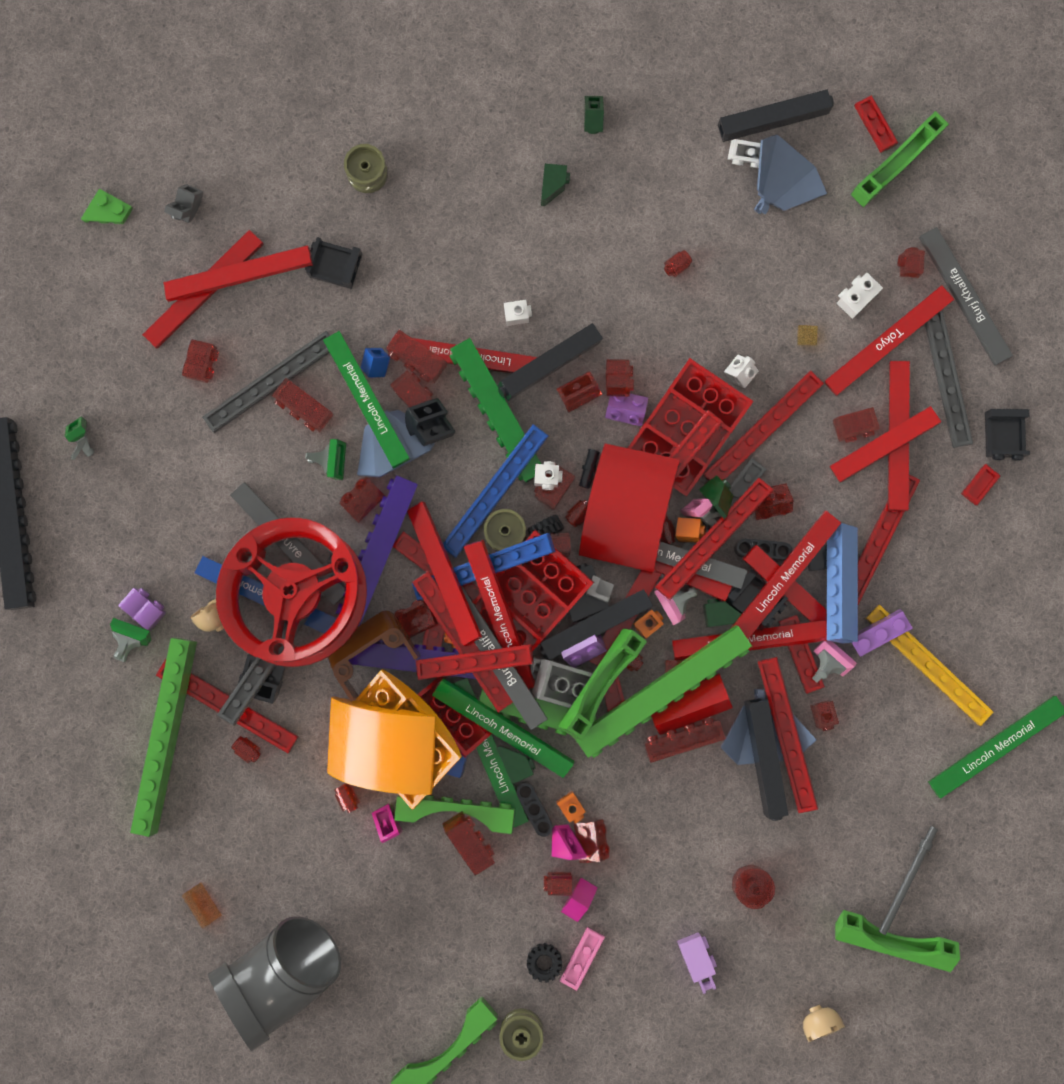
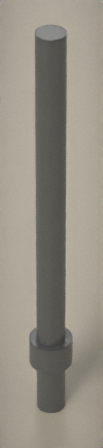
[878,826,938,936]

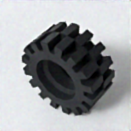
[527,514,564,537]
[527,943,562,983]

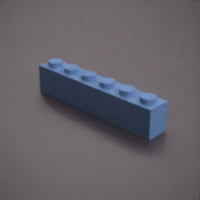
[827,523,858,644]

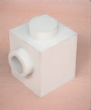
[504,300,532,326]

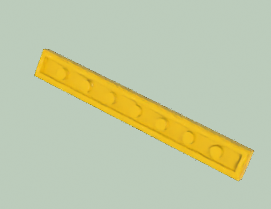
[865,605,994,726]

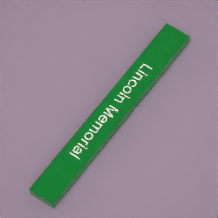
[323,331,410,469]
[432,678,574,778]
[453,678,529,828]
[928,696,1064,799]

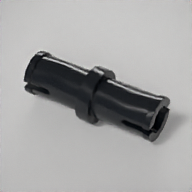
[578,449,600,489]

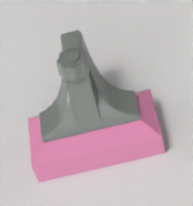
[680,499,721,528]
[654,587,698,625]
[812,641,857,683]

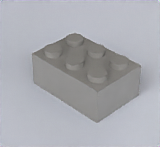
[532,659,593,708]

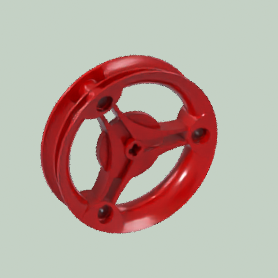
[216,518,367,667]

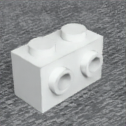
[728,139,761,168]
[836,273,883,319]

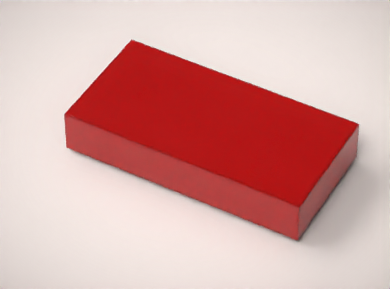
[961,464,1001,505]

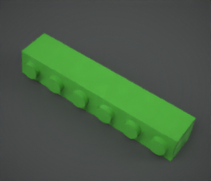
[479,689,597,736]

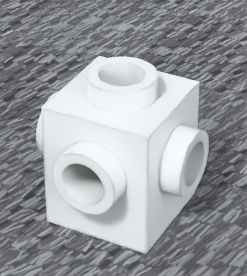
[724,355,759,388]
[534,461,563,490]

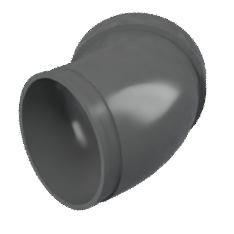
[208,916,341,1051]

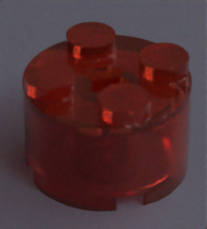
[732,865,775,909]

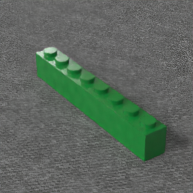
[449,338,541,483]

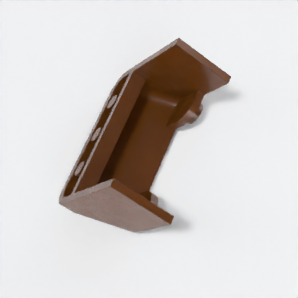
[328,610,421,701]

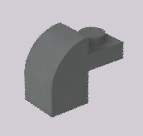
[164,184,203,223]

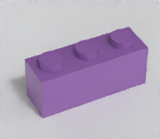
[852,609,913,657]

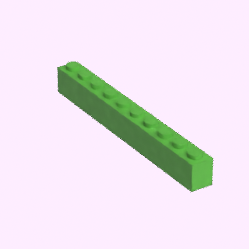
[575,625,752,758]
[130,638,197,837]

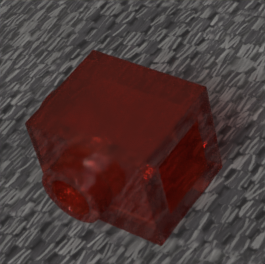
[897,247,925,278]
[810,700,839,731]

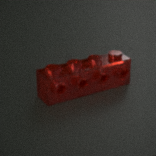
[643,717,726,763]

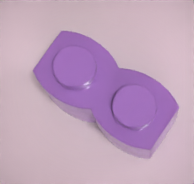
[118,588,166,631]

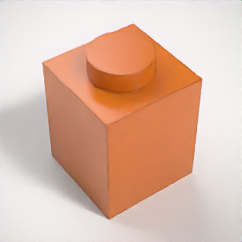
[676,518,706,543]

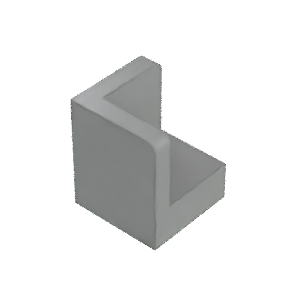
[586,575,614,603]

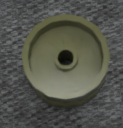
[344,144,388,193]
[484,509,526,551]
[499,1008,544,1061]

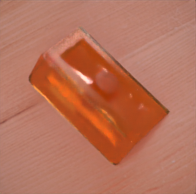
[182,883,222,929]

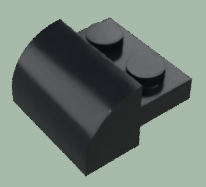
[405,398,456,447]
[238,654,286,704]

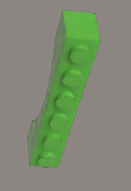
[851,111,949,207]
[558,629,647,740]
[394,795,516,834]
[835,910,960,972]
[391,997,498,1084]

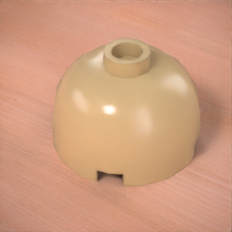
[190,599,224,632]
[803,1005,845,1042]

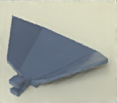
[754,135,827,214]
[357,410,436,478]
[720,689,816,765]

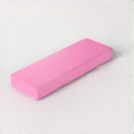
[560,927,605,991]

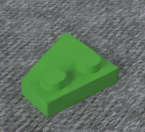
[81,189,133,224]

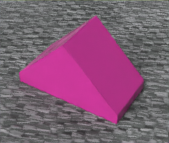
[372,804,403,843]
[552,825,587,860]
[561,877,598,922]

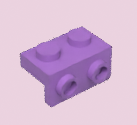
[605,389,648,426]
[561,635,607,668]

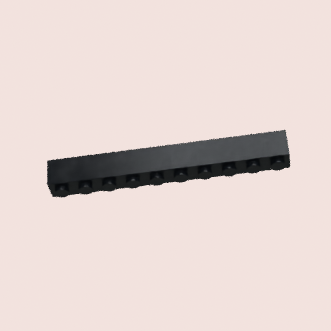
[0,417,36,610]

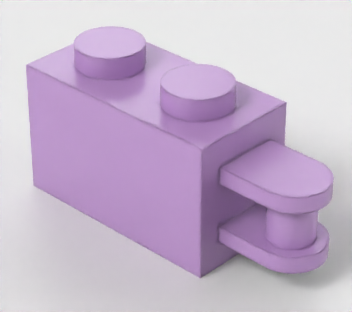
[677,932,717,994]

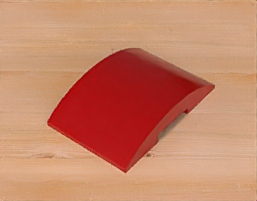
[628,358,754,497]
[579,443,680,573]
[473,530,594,652]

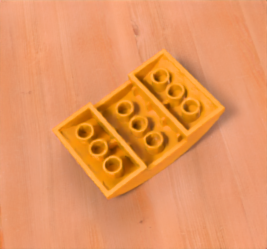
[355,669,462,810]
[327,696,437,795]

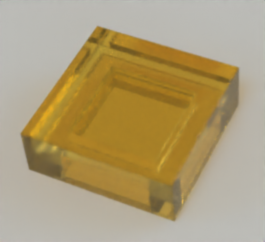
[797,325,818,346]

